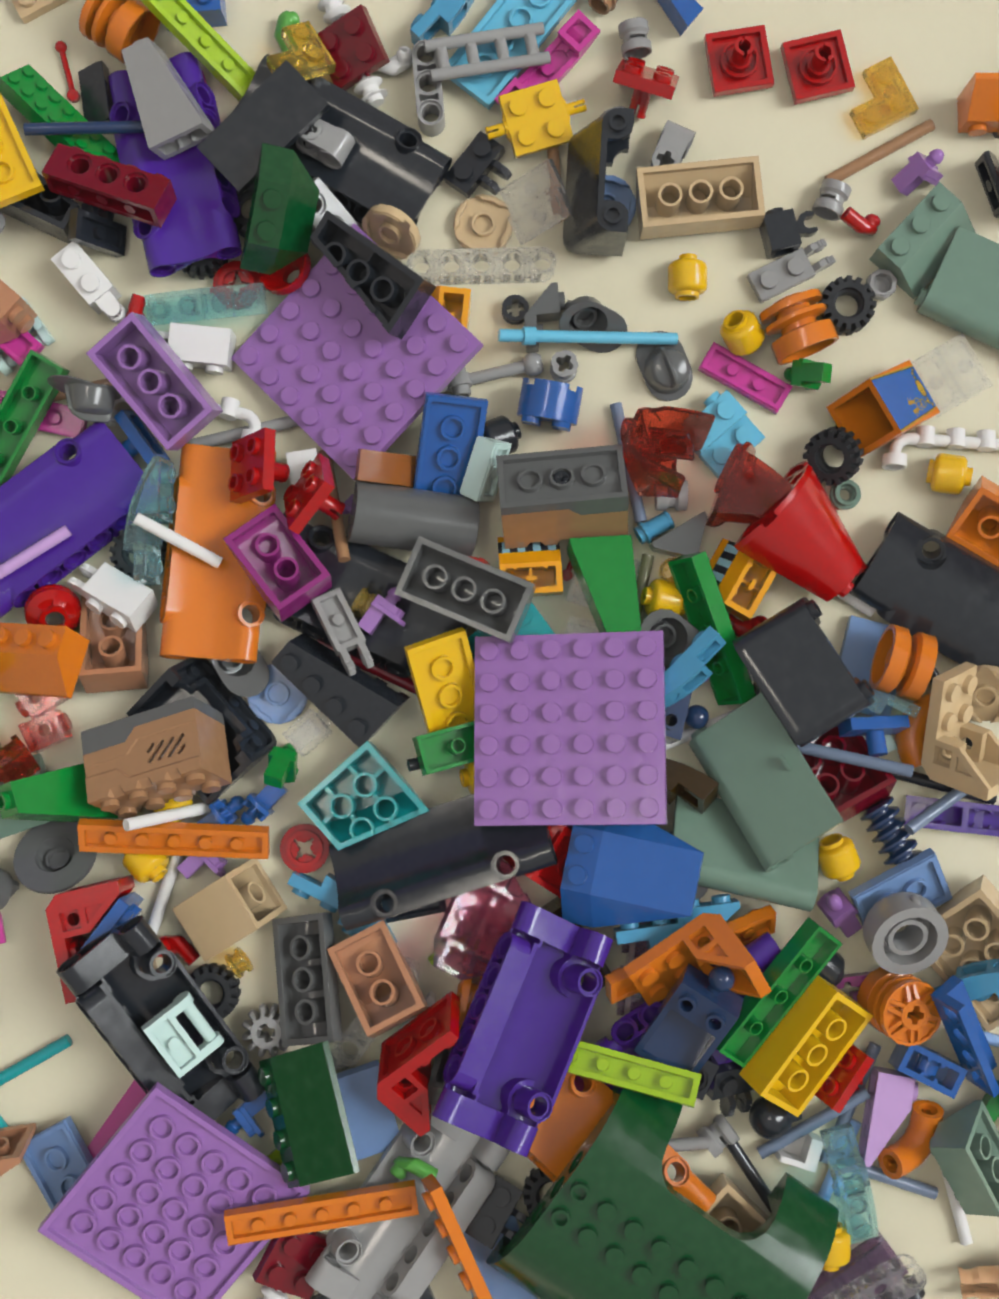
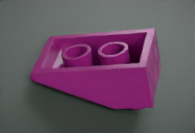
[223,504,332,622]

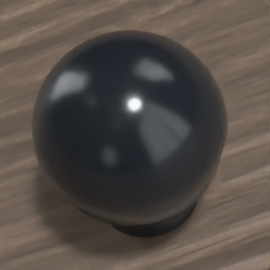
[749,1096,802,1140]

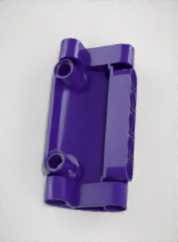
[432,901,614,1157]

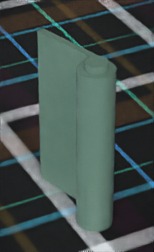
[914,226,999,350]
[689,692,844,872]
[672,795,819,912]

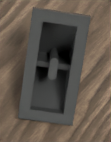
[649,511,708,558]

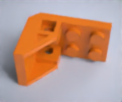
[623,913,772,1006]

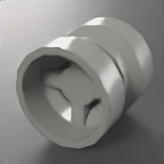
[618,17,652,60]
[812,178,852,221]
[654,480,688,511]
[696,1113,740,1158]

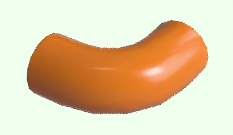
[895,692,931,768]
[878,1100,944,1179]

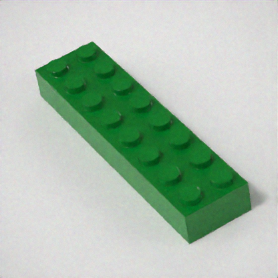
[0,64,120,163]
[0,349,70,486]
[667,551,756,706]
[412,721,474,776]
[716,917,842,1068]

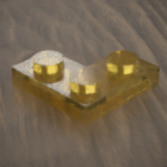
[267,21,336,80]
[849,56,919,140]

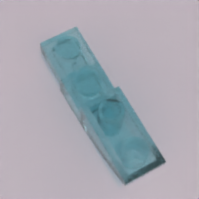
[144,283,268,326]
[123,456,176,586]
[819,1122,878,1245]

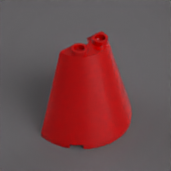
[734,461,867,602]

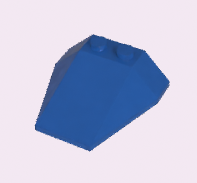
[560,825,704,928]

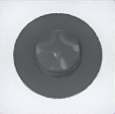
[13,821,97,894]

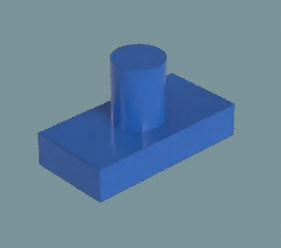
[114,409,170,467]
[838,715,910,757]

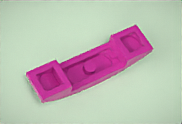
[494,9,600,106]

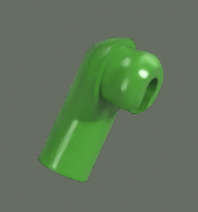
[274,11,300,59]
[390,1156,438,1180]

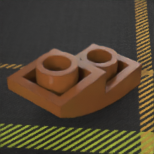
[355,449,416,487]

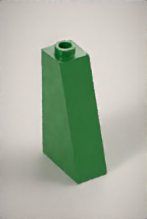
[566,535,642,633]
[0,763,119,822]

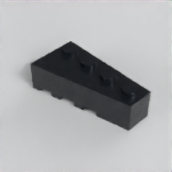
[0,169,80,244]
[310,211,436,340]
[271,633,410,748]

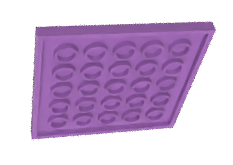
[231,223,484,481]
[474,630,667,826]
[38,1082,310,1299]

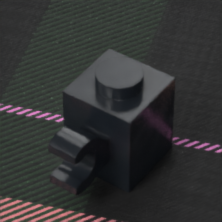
[759,207,818,260]

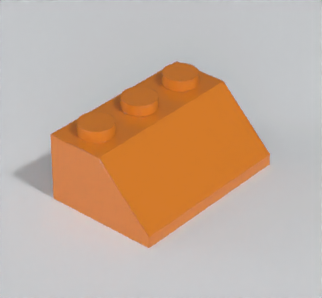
[957,73,999,137]
[946,476,999,567]
[0,622,90,699]

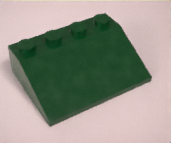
[258,1041,360,1188]

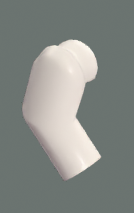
[377,46,413,76]

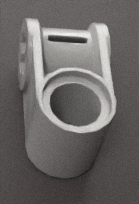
[295,119,355,170]
[651,120,696,166]

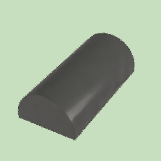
[347,480,480,556]
[394,536,535,643]
[272,912,343,1047]

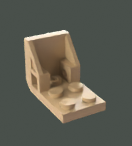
[921,662,999,801]

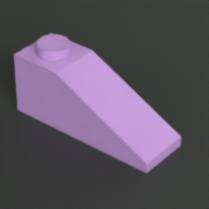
[856,1066,918,1167]

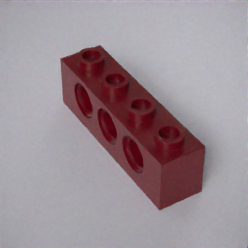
[41,143,177,228]

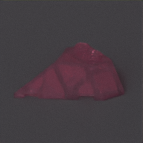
[433,860,532,980]

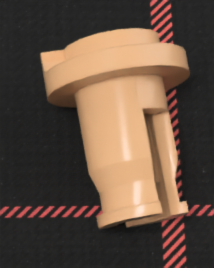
[958,1265,999,1299]

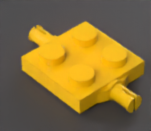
[485,79,587,159]

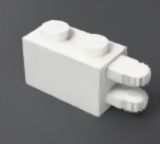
[51,241,126,323]
[157,322,236,375]
[67,562,159,632]

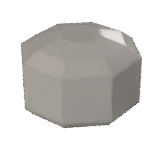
[866,269,897,301]

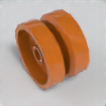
[869,624,938,702]

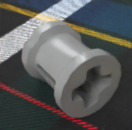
[550,350,578,383]

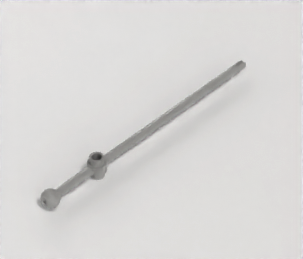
[188,352,544,446]

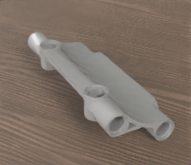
[305,1105,510,1299]

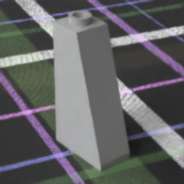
[121,37,215,160]

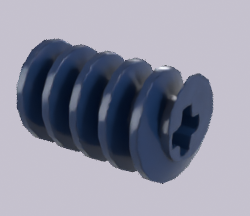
[860,796,922,865]

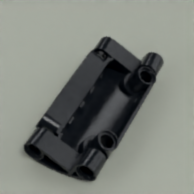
[850,511,999,667]
[56,915,265,1120]

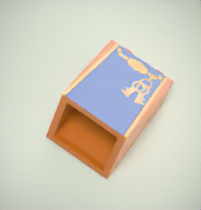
[826,360,940,458]

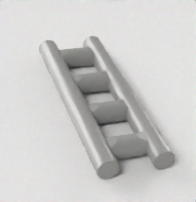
[424,22,551,82]

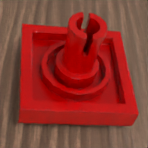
[704,25,774,97]
[780,29,855,105]
[613,57,679,119]
[228,428,290,504]
[283,453,345,535]
[815,1044,875,1113]

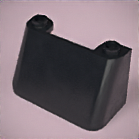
[563,108,635,256]
[733,597,875,747]
[126,658,277,806]

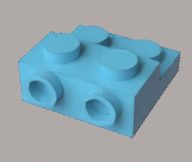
[678,390,765,479]

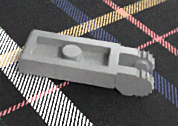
[747,239,836,304]
[311,587,374,676]

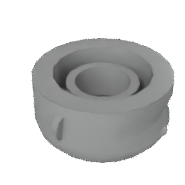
[863,892,949,974]

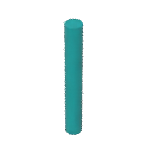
[0,1034,73,1086]

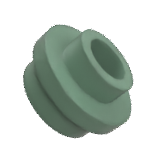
[830,479,861,510]

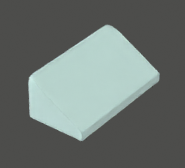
[460,436,511,502]

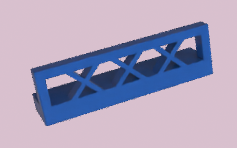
[931,975,999,1098]

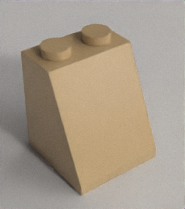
[172,859,288,962]

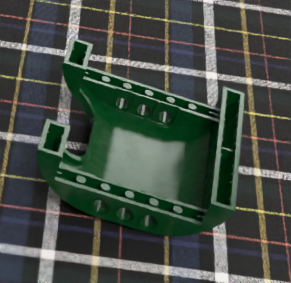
[486,1086,839,1299]

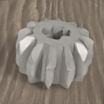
[242,1003,289,1057]

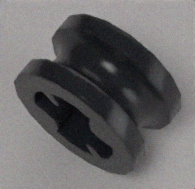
[502,295,529,325]

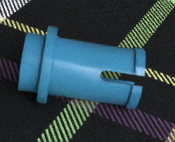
[633,511,675,544]

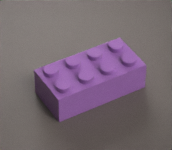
[86,312,223,451]

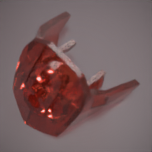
[620,406,715,498]
[706,441,792,527]

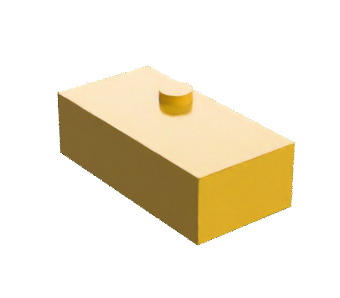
[739,975,873,1117]

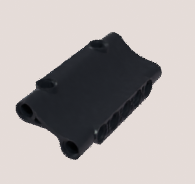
[233,54,452,225]
[265,513,468,678]
[329,794,558,931]

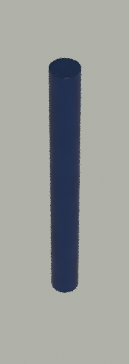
[23,120,144,136]

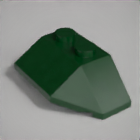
[240,142,320,275]

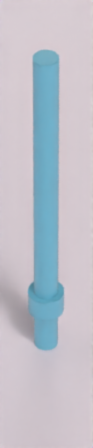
[498,326,678,345]

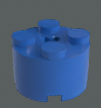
[517,378,583,432]

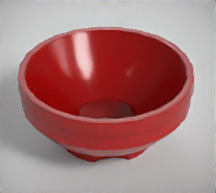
[259,253,311,295]
[24,584,81,630]

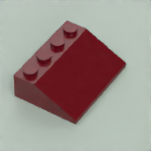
[791,726,897,823]

